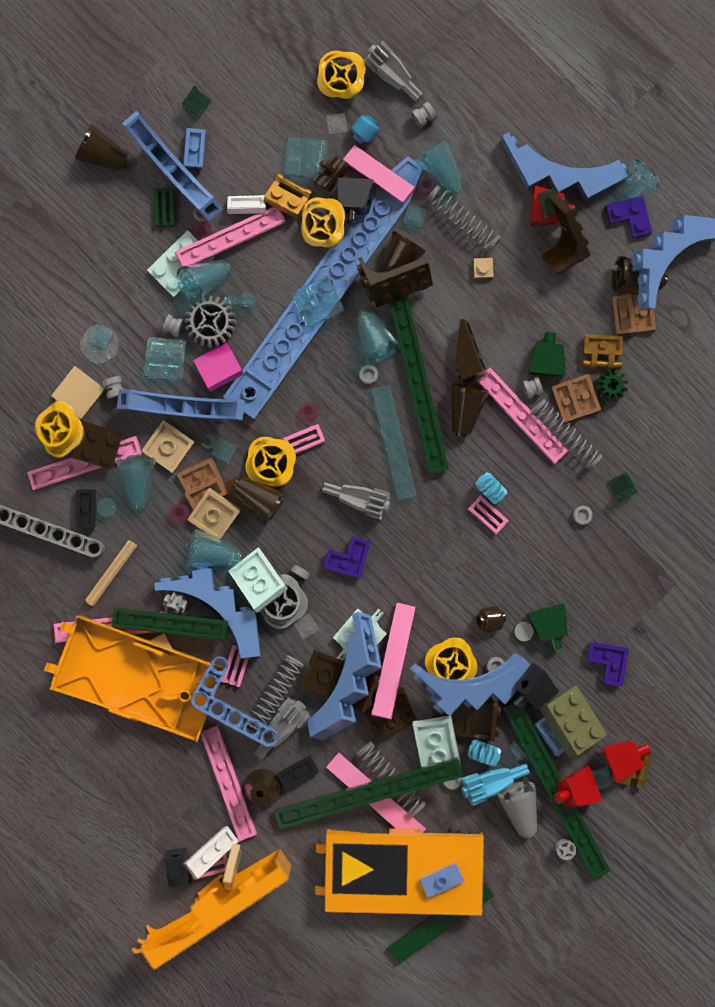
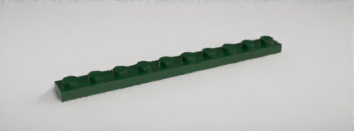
[390,297,449,474]
[502,703,611,880]
[274,757,464,829]

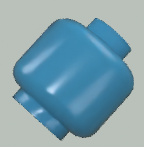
[351,114,379,144]

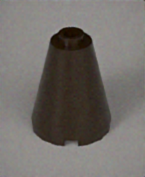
[75,124,130,171]
[379,231,426,273]
[611,256,667,295]
[451,383,489,437]
[232,477,287,526]
[243,768,282,808]

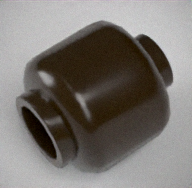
[476,606,506,633]

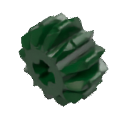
[596,369,628,402]

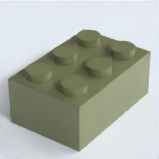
[539,685,607,757]

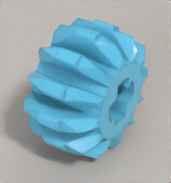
[475,472,508,504]
[467,740,501,766]

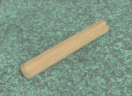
[85,540,137,606]

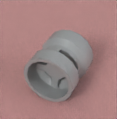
[411,102,437,128]
[102,376,124,400]

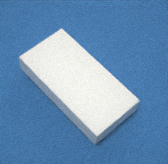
[227,195,266,214]

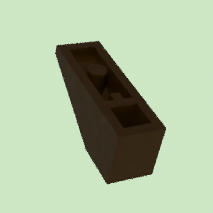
[455,319,488,383]

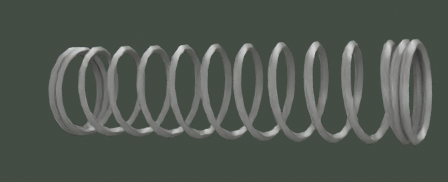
[426,185,501,253]
[530,399,603,470]
[247,655,304,733]
[356,742,426,817]

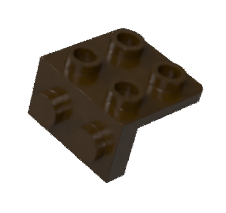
[365,687,416,737]

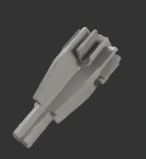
[364,40,423,101]
[322,482,391,520]
[254,697,310,760]

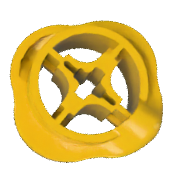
[317,51,366,99]
[301,197,345,248]
[35,401,84,458]
[246,437,296,487]
[425,638,477,680]

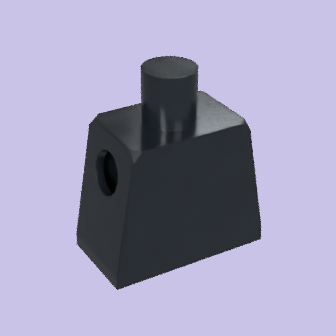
[337,177,377,224]
[512,663,559,711]
[165,847,192,887]

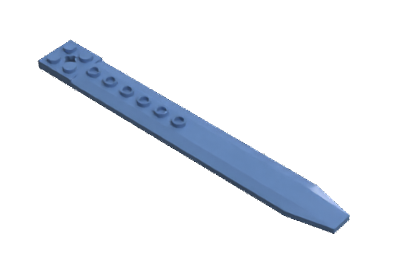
[223,156,423,420]

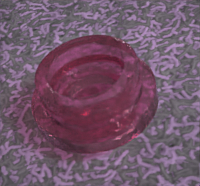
[417,175,436,195]
[193,221,213,240]
[299,402,318,421]
[170,503,190,522]

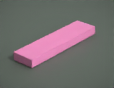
[343,145,415,204]

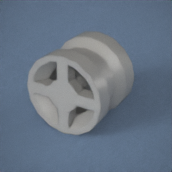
[162,314,183,337]
[522,377,543,399]
[555,838,576,860]

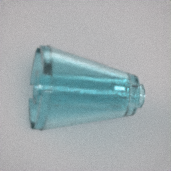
[414,139,463,194]
[177,260,232,303]
[355,308,400,364]
[117,455,155,510]
[187,529,241,567]

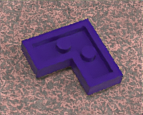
[605,196,652,238]
[323,536,371,578]
[587,642,629,687]

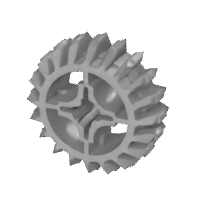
[184,295,236,348]

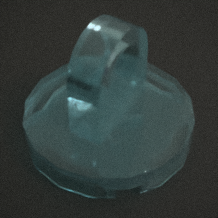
[623,159,661,197]

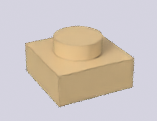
[473,258,494,279]

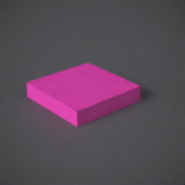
[193,342,244,392]

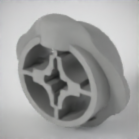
[259,574,308,629]

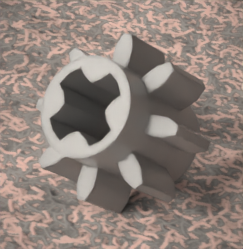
[162,591,187,614]

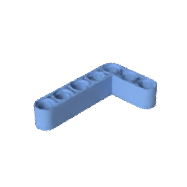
[191,656,278,747]

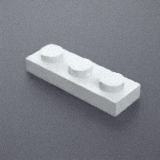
[184,826,238,879]

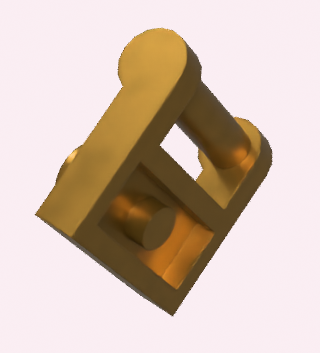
[263,173,313,219]

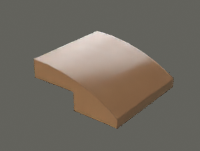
[612,294,657,335]
[552,374,602,423]
[177,457,227,510]

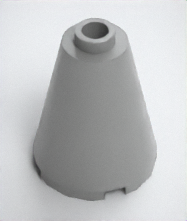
[498,782,537,838]

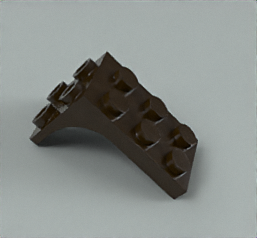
[541,192,591,275]
[357,257,433,308]
[49,419,123,469]
[300,649,379,713]
[431,699,501,742]

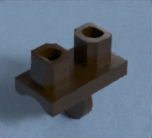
[312,154,349,192]

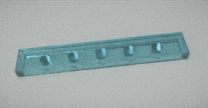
[371,385,417,501]

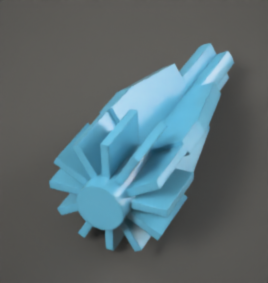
[461,764,530,805]

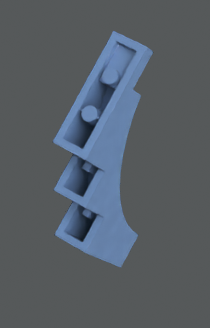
[500,132,628,202]
[307,612,382,740]

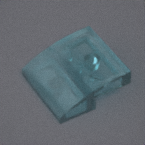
[283,137,328,178]
[291,276,345,328]
[144,337,186,381]

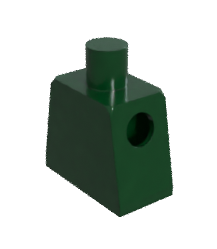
[527,332,566,377]
[527,603,568,651]

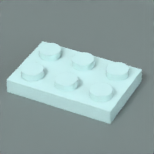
[147,230,215,298]
[228,547,288,612]
[413,716,461,767]

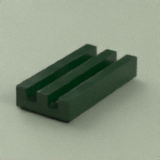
[154,187,175,227]

